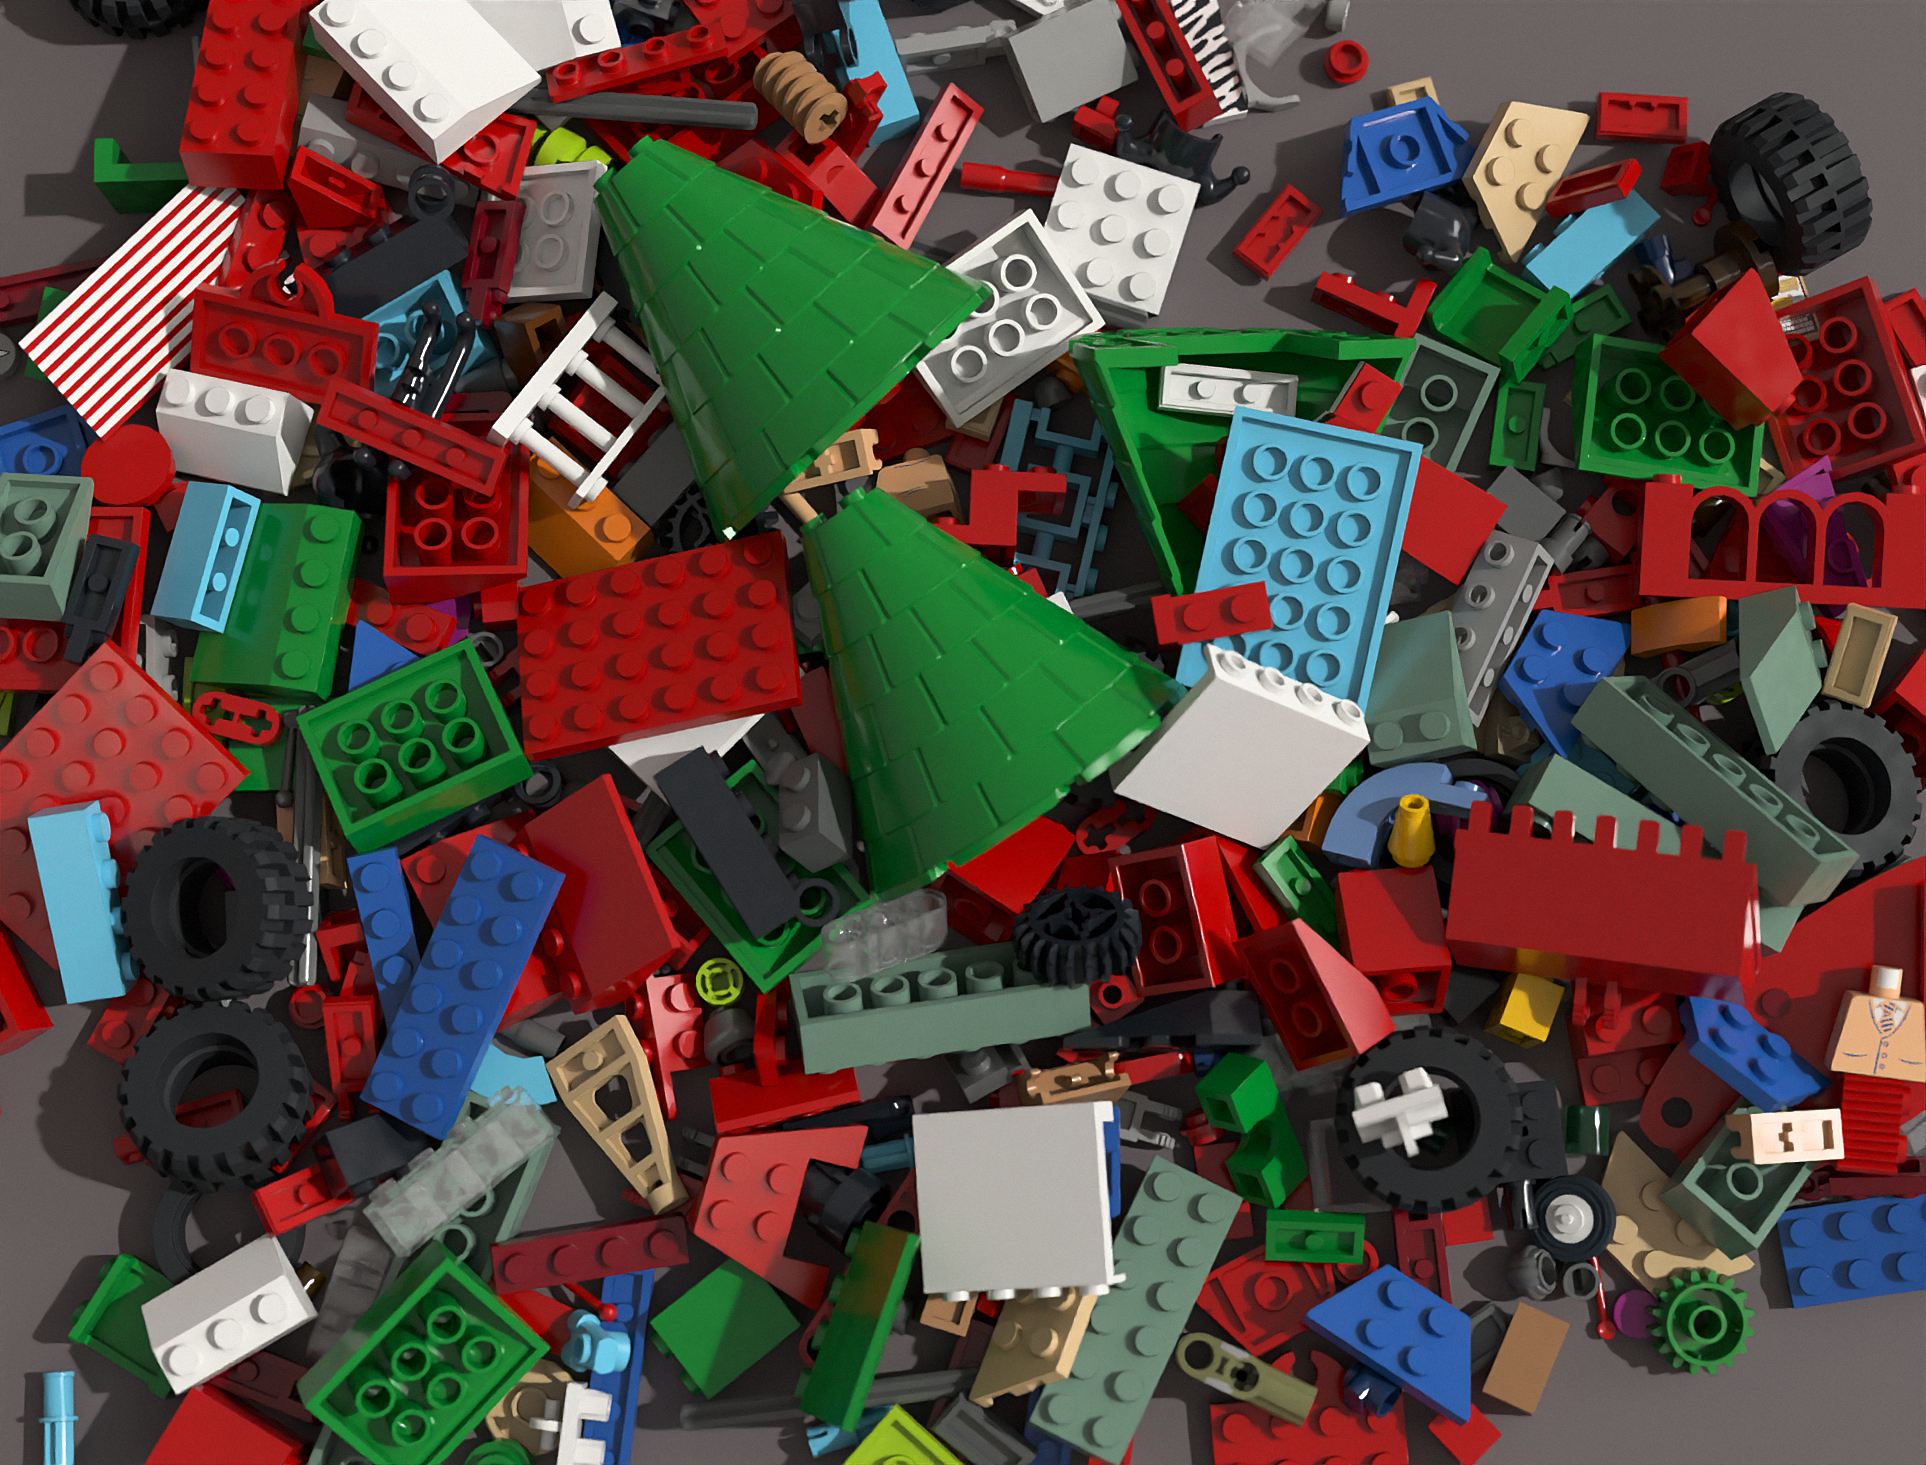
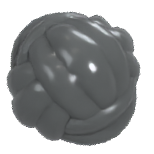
[1506,1245,1558,1301]

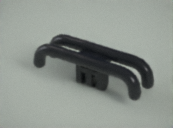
[353,299,476,481]

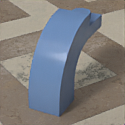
[1322,762,1494,870]

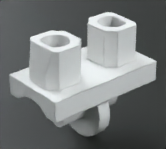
[1352,1068,1448,1156]
[529,1381,612,1465]

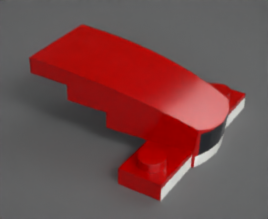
[1314,361,1508,586]

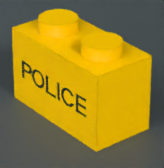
[1483,973,1565,1049]

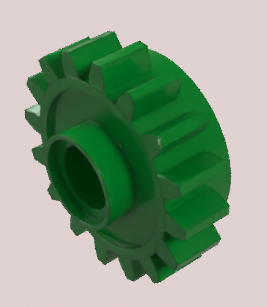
[1645,1267,1755,1375]

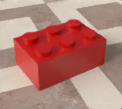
[1107,835,1246,998]

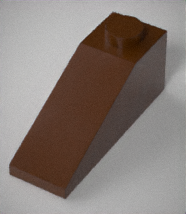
[492,301,581,450]

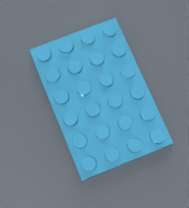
[1175,405,1423,716]

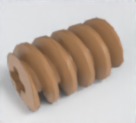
[753,51,848,144]

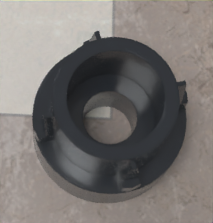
[795,1160,891,1254]

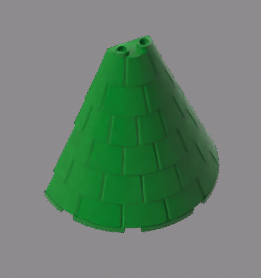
[592,135,994,543]
[1069,327,1416,597]
[799,486,1188,903]

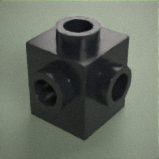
[611,0,681,38]

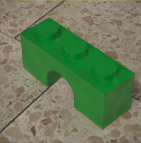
[1194,1052,1310,1209]

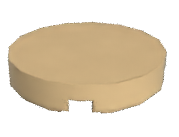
[484,1358,574,1455]

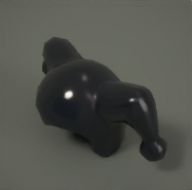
[1114,108,1251,205]
[1402,184,1482,274]
[312,424,389,555]

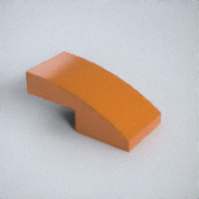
[1631,596,1727,659]

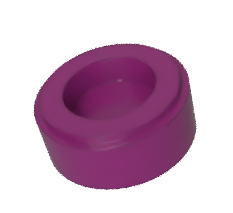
[1610,1290,1659,1339]

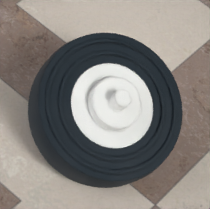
[1530,1175,1617,1262]

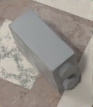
[999,0,1140,123]

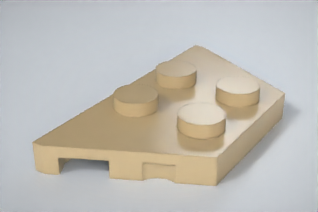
[1462,101,1591,264]
[1598,1130,1755,1299]
[968,1286,1098,1407]

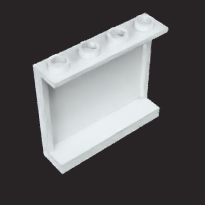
[1108,643,1370,851]
[912,1101,1125,1302]

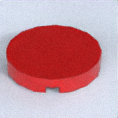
[81,424,176,507]

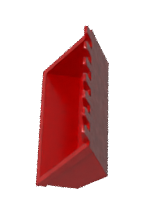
[1445,800,1762,1030]

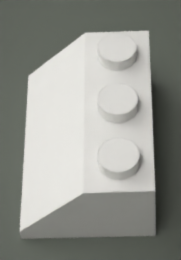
[156,368,314,497]
[141,1233,319,1394]

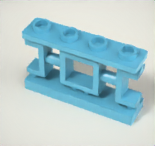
[1000,399,1119,601]

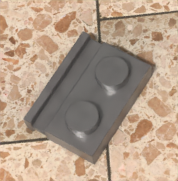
[941,1043,1031,1104]

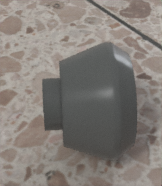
[704,1006,756,1067]

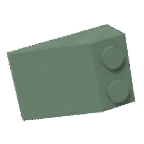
[1380,333,1501,473]
[0,472,95,621]
[1739,585,1828,755]
[1364,610,1477,769]
[1657,1095,1820,1260]

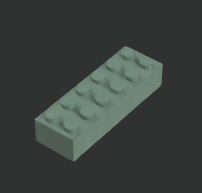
[1570,675,1860,908]
[1500,753,1804,958]
[789,941,1091,1074]
[1026,1155,1243,1465]

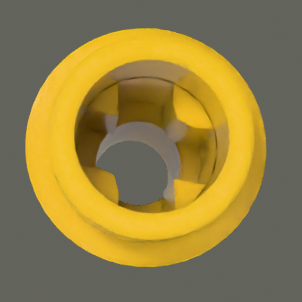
[1388,794,1436,868]

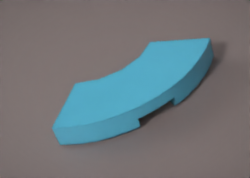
[470,1041,559,1107]

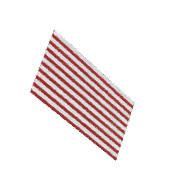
[18,183,293,442]

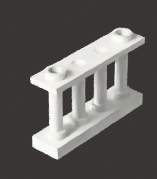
[485,291,666,510]

